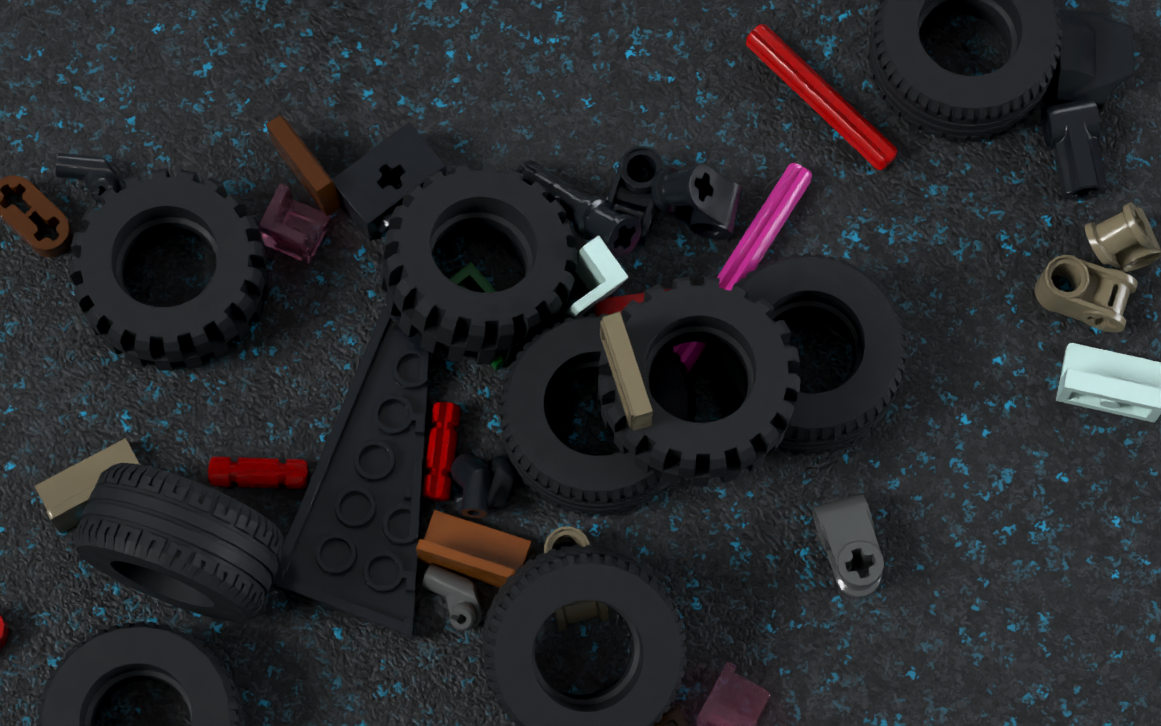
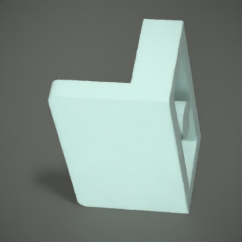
[561,236,628,320]
[1056,343,1161,423]

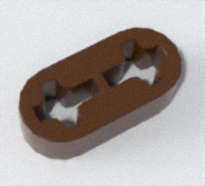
[0,175,73,258]

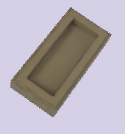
[600,312,653,431]

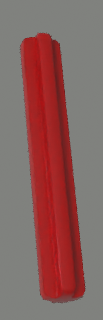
[746,24,898,171]

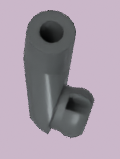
[421,563,483,631]

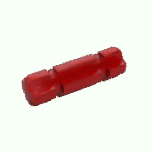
[422,402,461,502]
[208,456,309,489]

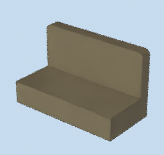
[35,438,140,534]

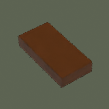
[265,115,341,217]

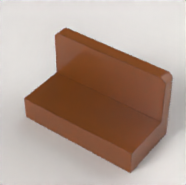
[416,510,532,588]

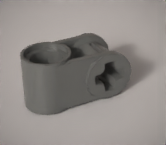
[812,493,884,598]

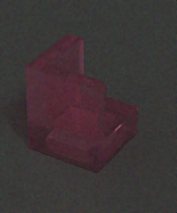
[259,183,330,264]
[696,661,770,726]

